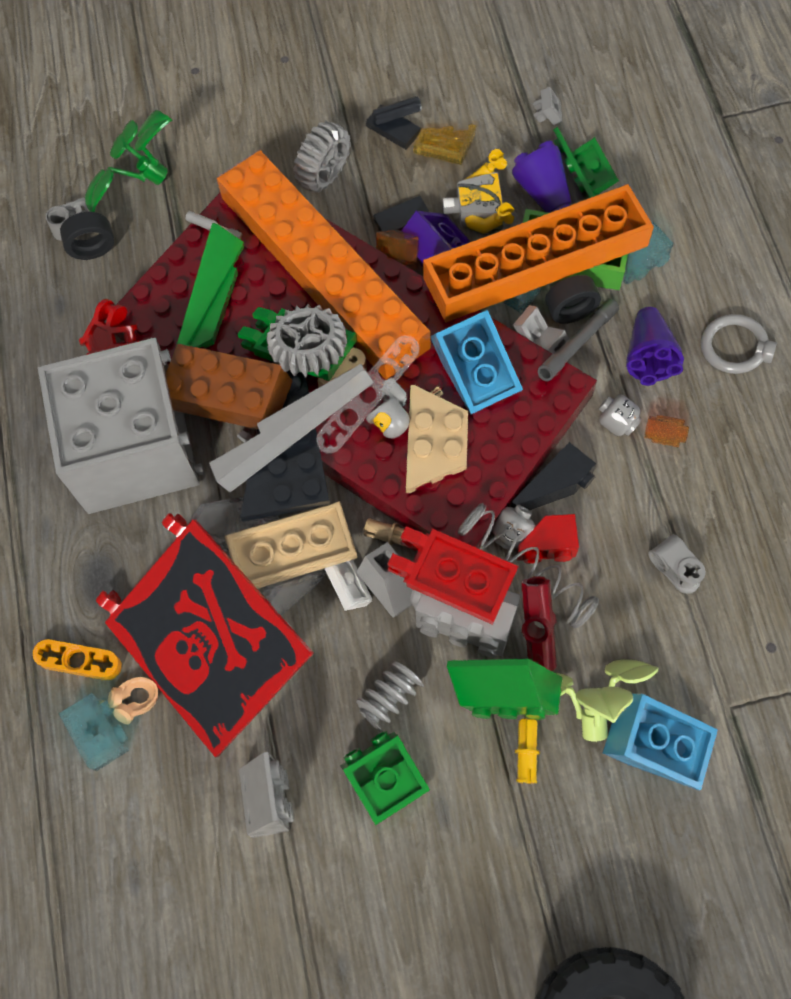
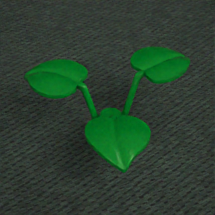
[85,110,173,212]

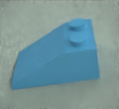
[430,310,523,414]
[603,694,718,790]

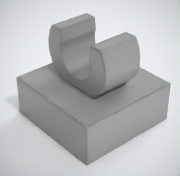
[533,87,562,125]

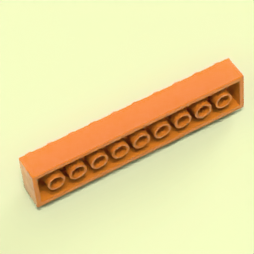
[216,150,431,380]

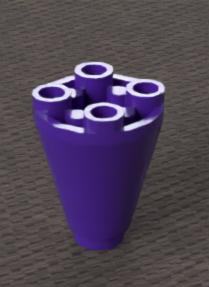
[511,140,571,213]
[626,307,684,386]

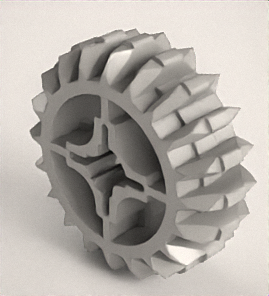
[293,120,351,193]
[267,304,347,377]

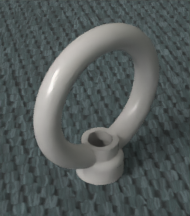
[701,314,777,374]

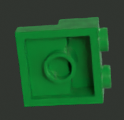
[340,731,430,825]

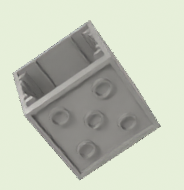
[38,337,204,514]

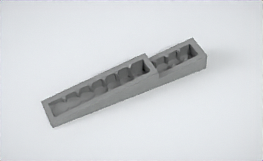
[209,364,374,492]

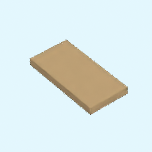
[225,501,358,589]

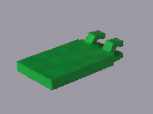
[238,307,357,381]

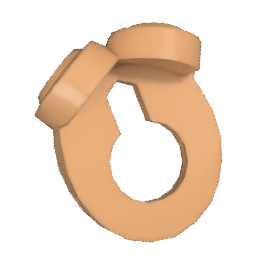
[108,677,158,724]

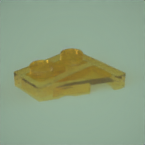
[413,125,476,165]

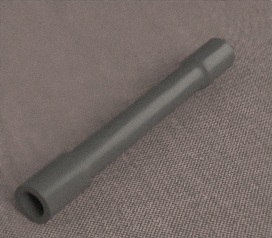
[537,299,619,381]

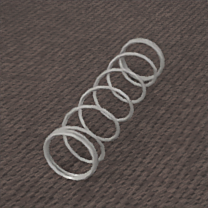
[458,503,599,628]

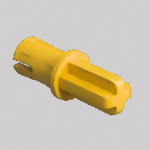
[515,718,540,784]

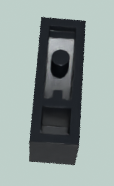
[511,442,596,510]

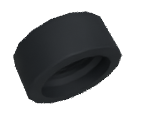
[60,211,114,260]
[545,275,601,324]

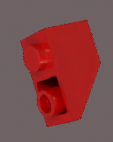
[516,514,579,564]

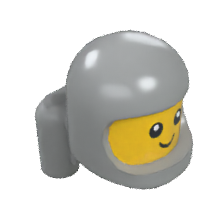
[366,377,410,438]

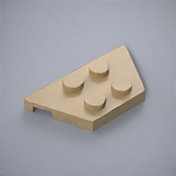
[406,385,468,493]

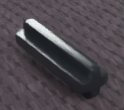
[373,96,422,125]

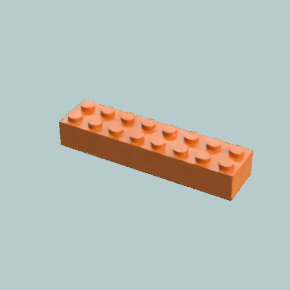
[423,184,654,323]

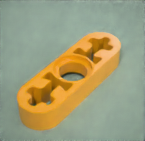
[33,639,122,681]

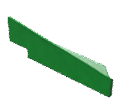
[176,223,244,349]

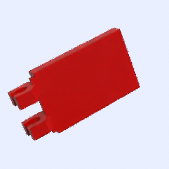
[387,526,519,625]

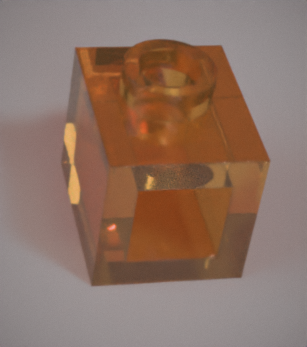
[376,229,418,265]

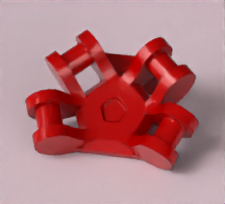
[78,299,140,355]

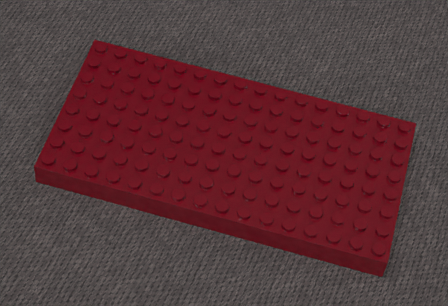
[106,193,597,549]

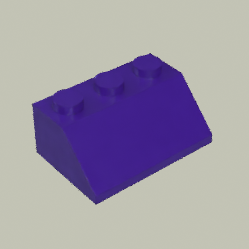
[398,210,471,267]

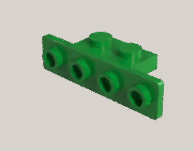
[553,127,619,200]

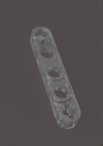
[316,335,420,454]

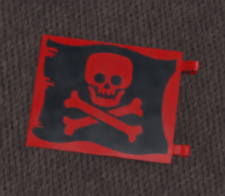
[95,513,314,758]

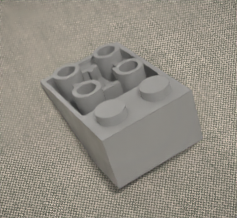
[239,752,294,838]

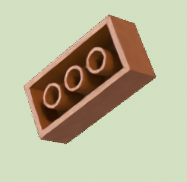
[165,344,292,430]

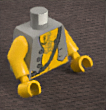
[442,149,515,234]

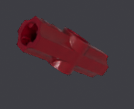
[521,576,557,671]

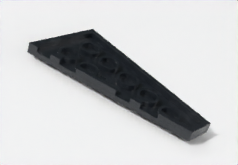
[240,361,330,522]

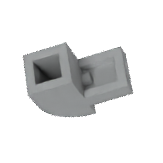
[513,305,569,354]

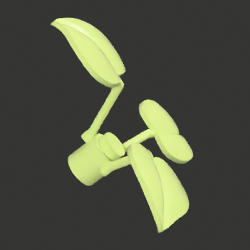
[556,659,659,741]

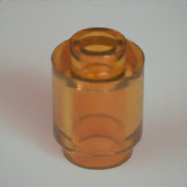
[644,414,689,448]

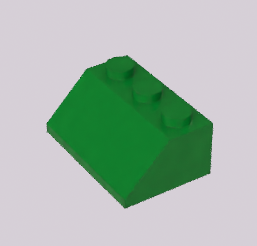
[447,659,562,720]

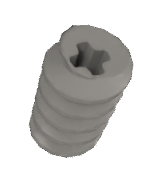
[356,662,424,732]

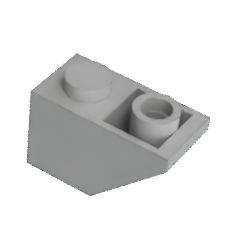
[357,542,413,618]

